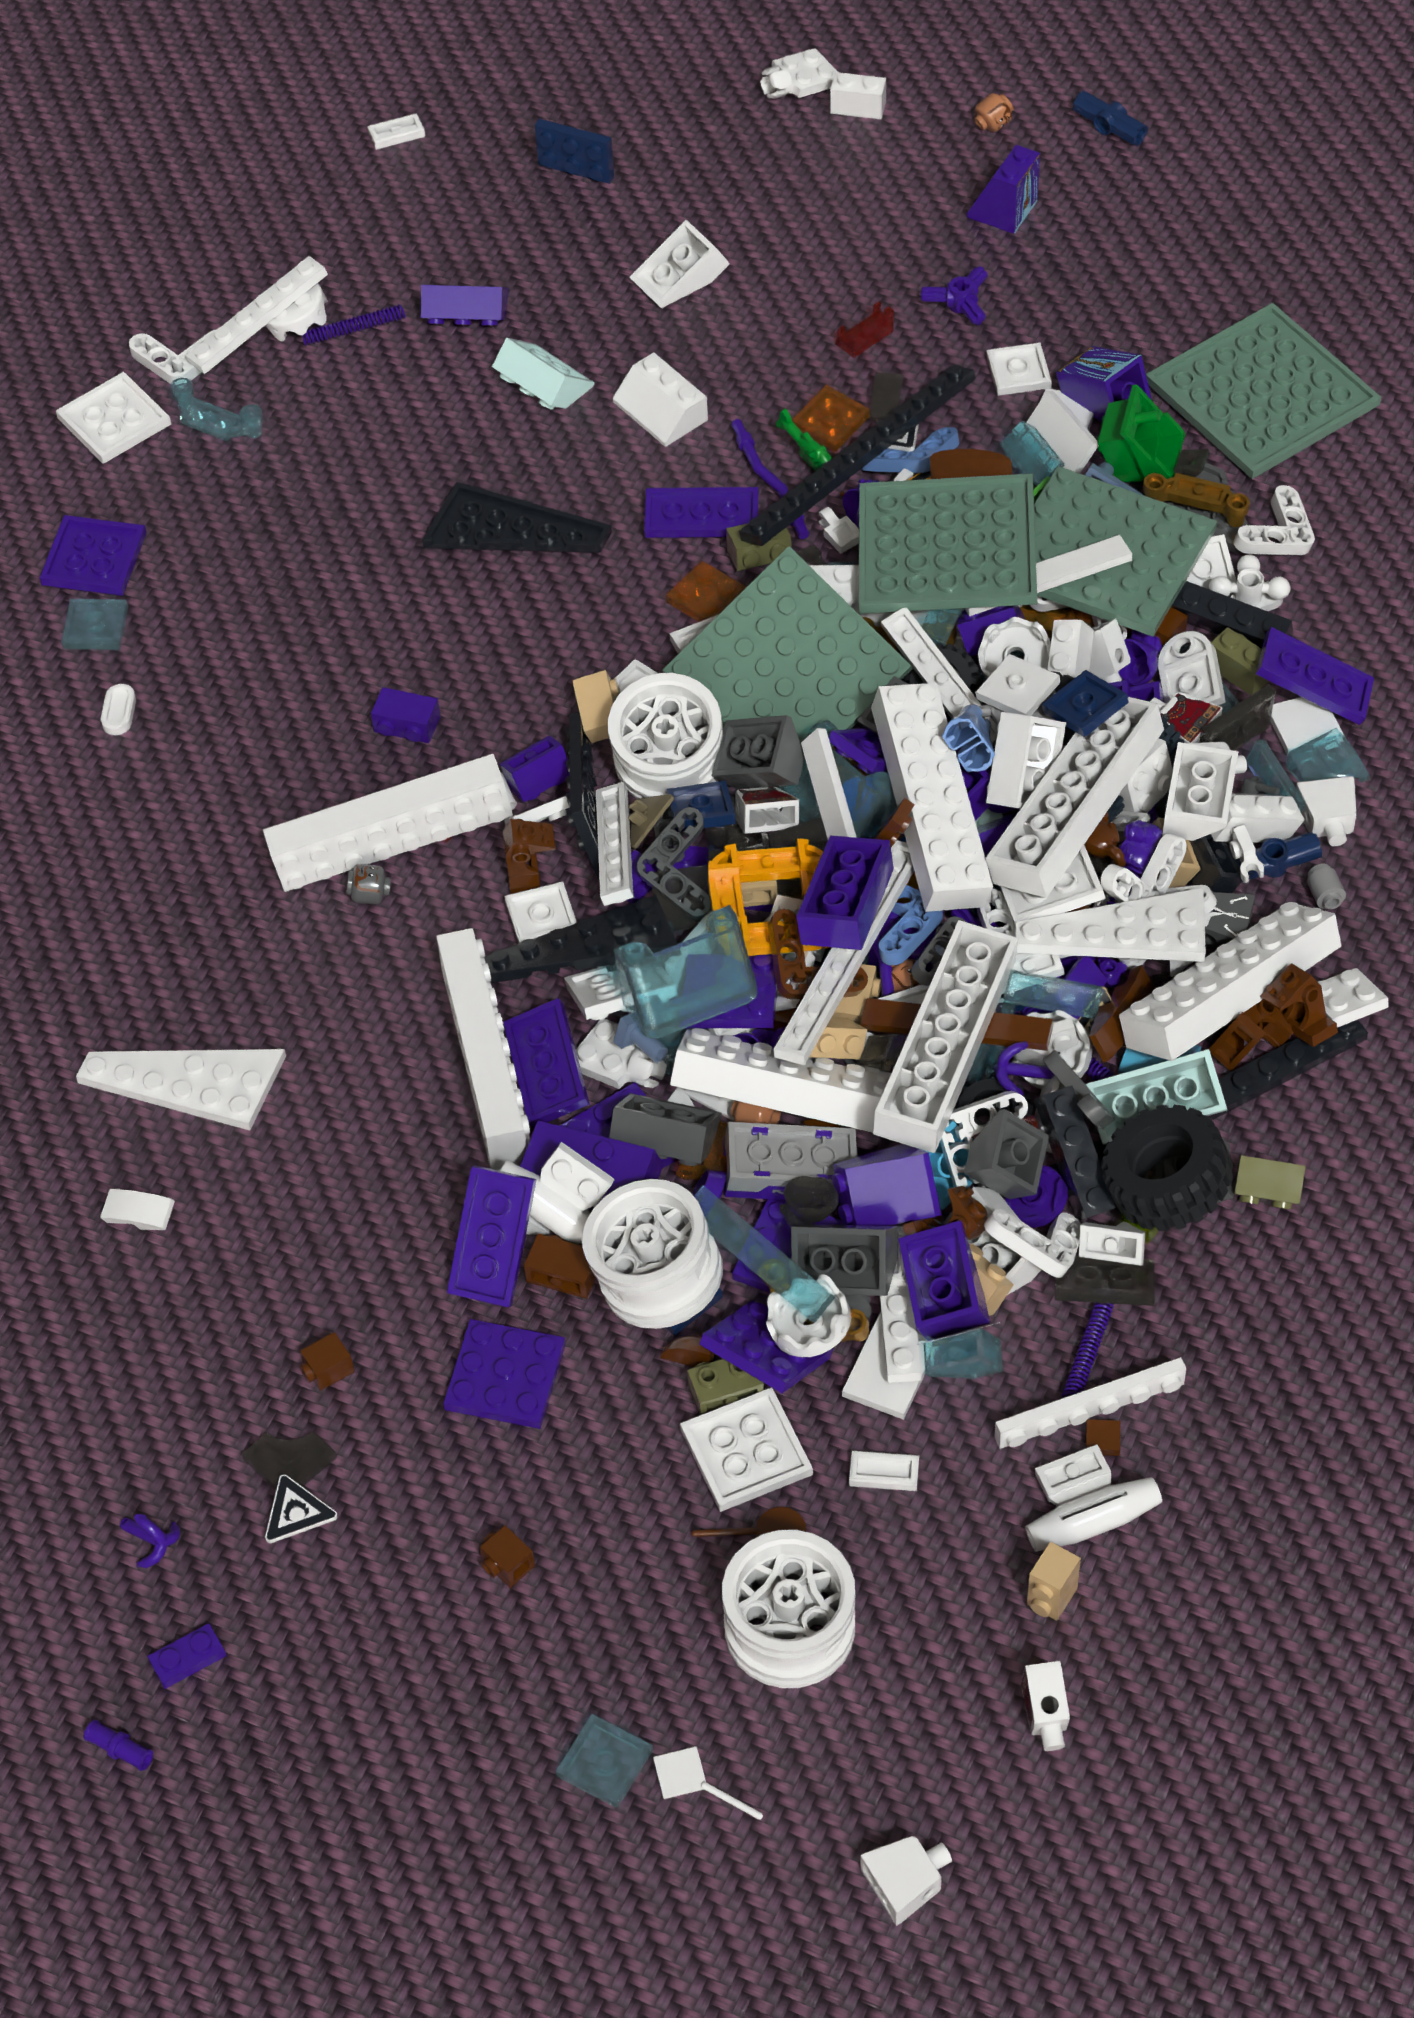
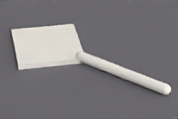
[653,1746,763,1819]

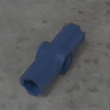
[1073,90,1148,146]
[1235,832,1322,882]

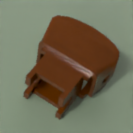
[930,449,1013,479]

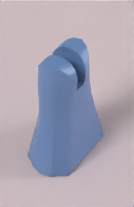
[942,704,995,772]

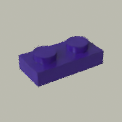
[147,1623,226,1689]

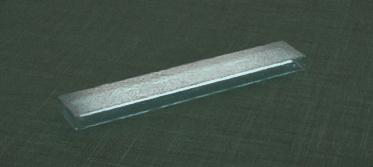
[694,1185,836,1323]

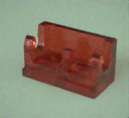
[835,301,894,358]

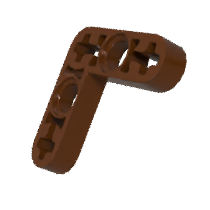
[768,909,868,1000]

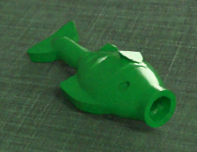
[776,408,832,471]

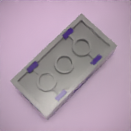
[723,1122,857,1203]

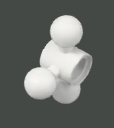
[1209,555,1290,606]

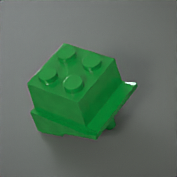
[1097,385,1185,482]

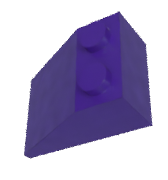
[898,1220,990,1341]

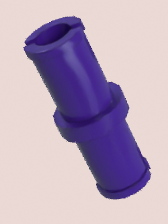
[84,1720,154,1771]

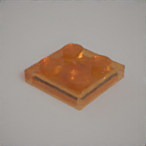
[792,384,870,452]
[666,561,746,622]

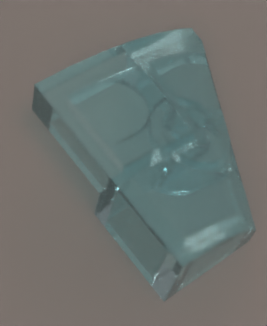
[1286,727,1369,782]

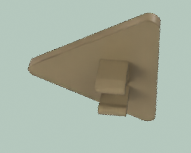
[628,794,674,849]

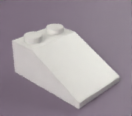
[630,220,730,308]

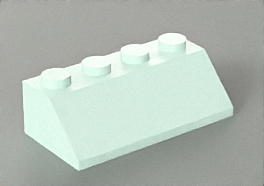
[1086,1049,1227,1145]

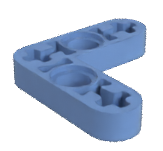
[862,427,960,473]
[879,885,943,965]

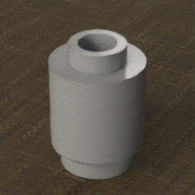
[1307,864,1346,909]

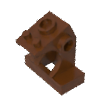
[503,819,556,894]
[1261,963,1338,1047]
[1209,1000,1294,1071]
[902,1185,988,1240]

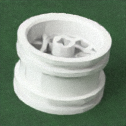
[608,673,723,799]
[582,1179,723,1329]
[722,1530,855,1688]

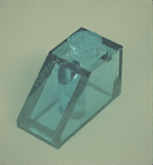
[924,1328,1003,1379]

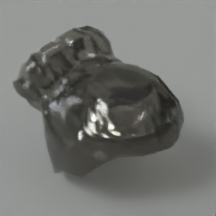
[780,1176,839,1227]

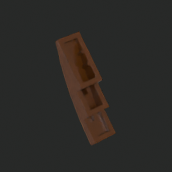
[1089,965,1155,1063]

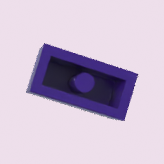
[371,687,440,743]
[499,735,570,803]

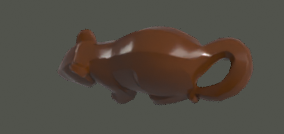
[1084,811,1126,868]

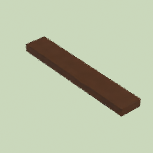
[860,998,1054,1051]

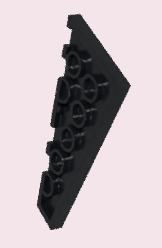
[422,482,612,553]
[566,712,600,883]
[484,895,681,983]

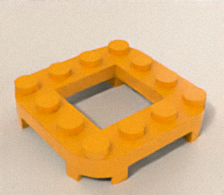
[708,839,830,956]

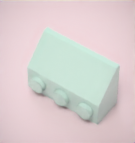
[492,337,595,410]

